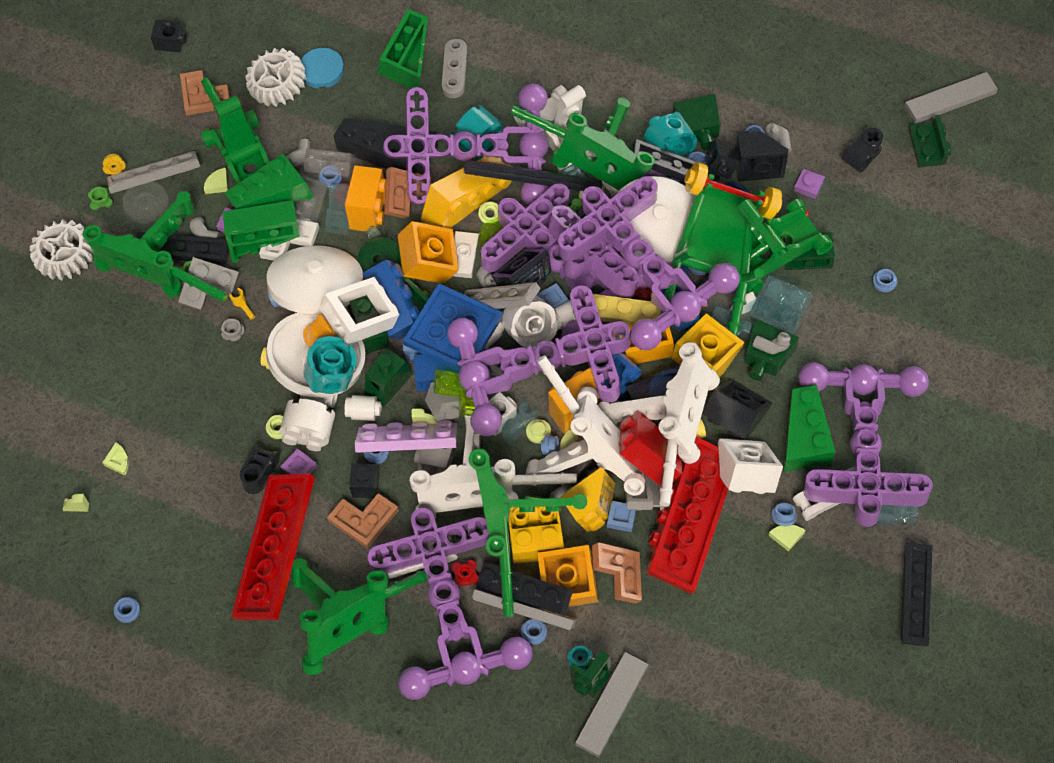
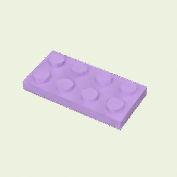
[355,420,458,452]

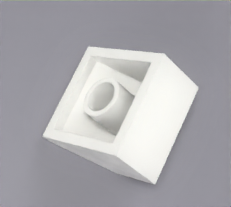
[718,439,783,494]

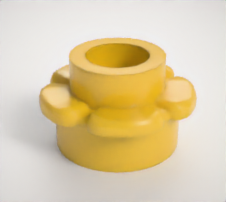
[102,154,125,175]

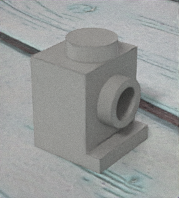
[414,448,454,475]

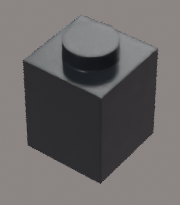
[349,463,379,499]

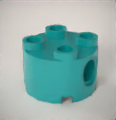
[452,105,503,160]
[643,112,697,156]
[303,336,357,394]

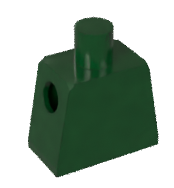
[672,94,720,150]
[744,319,799,381]
[365,349,413,407]

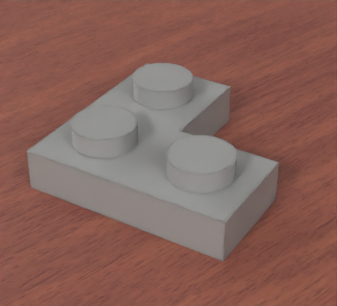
[178,257,239,310]

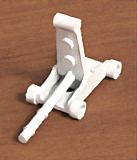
[513,85,619,198]
[598,342,720,507]
[525,355,645,496]
[410,408,577,524]

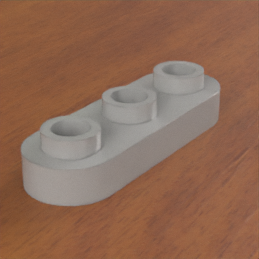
[442,39,467,98]

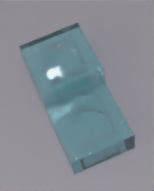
[325,183,350,235]

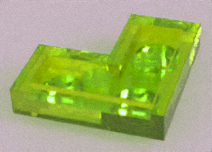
[433,370,475,416]

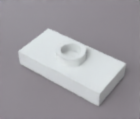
[453,231,479,278]

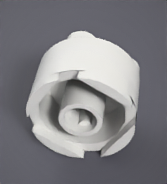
[502,295,558,348]
[280,399,335,451]

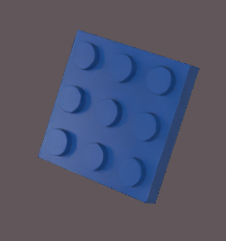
[403,283,503,371]

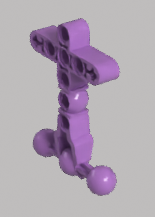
[382,83,549,205]
[548,169,685,299]
[558,176,740,350]
[481,184,655,350]
[447,285,631,436]
[798,362,933,527]
[368,508,533,700]

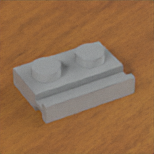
[624,474,664,510]

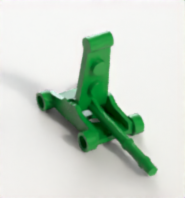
[200,78,270,184]
[510,98,655,191]
[82,191,228,302]
[695,199,833,294]
[468,449,588,617]
[292,558,435,675]

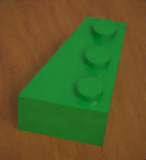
[378,9,428,89]
[225,154,314,209]
[222,200,300,263]
[783,385,835,472]

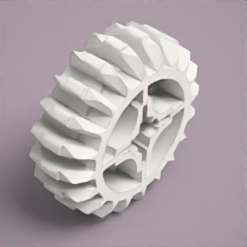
[245,48,306,107]
[30,219,93,281]

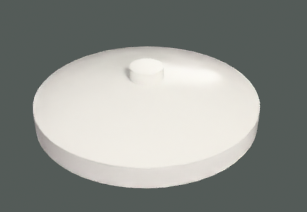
[609,176,695,265]
[267,246,363,314]
[266,313,365,398]

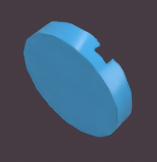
[301,48,344,88]

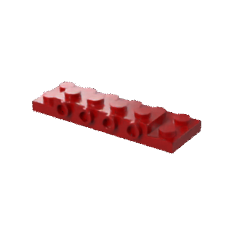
[646,437,728,594]
[231,473,315,621]

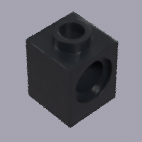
[150,19,187,53]
[704,138,740,179]

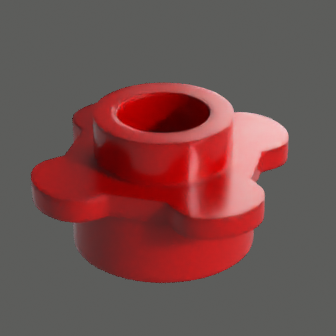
[451,560,479,587]

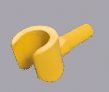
[229,288,256,320]

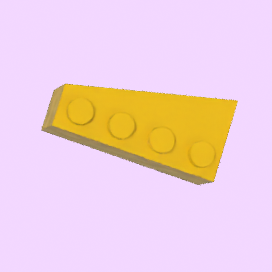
[421,157,513,229]

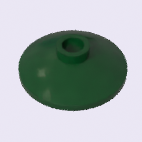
[357,237,402,277]

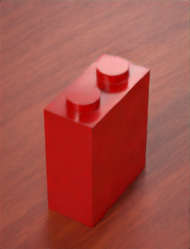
[619,411,682,487]

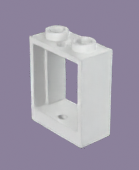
[320,277,399,345]

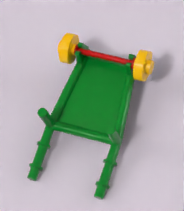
[660,162,782,336]

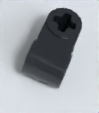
[841,128,884,173]
[239,444,280,494]

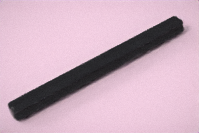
[464,160,602,191]

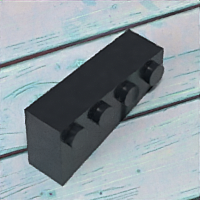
[334,118,438,174]

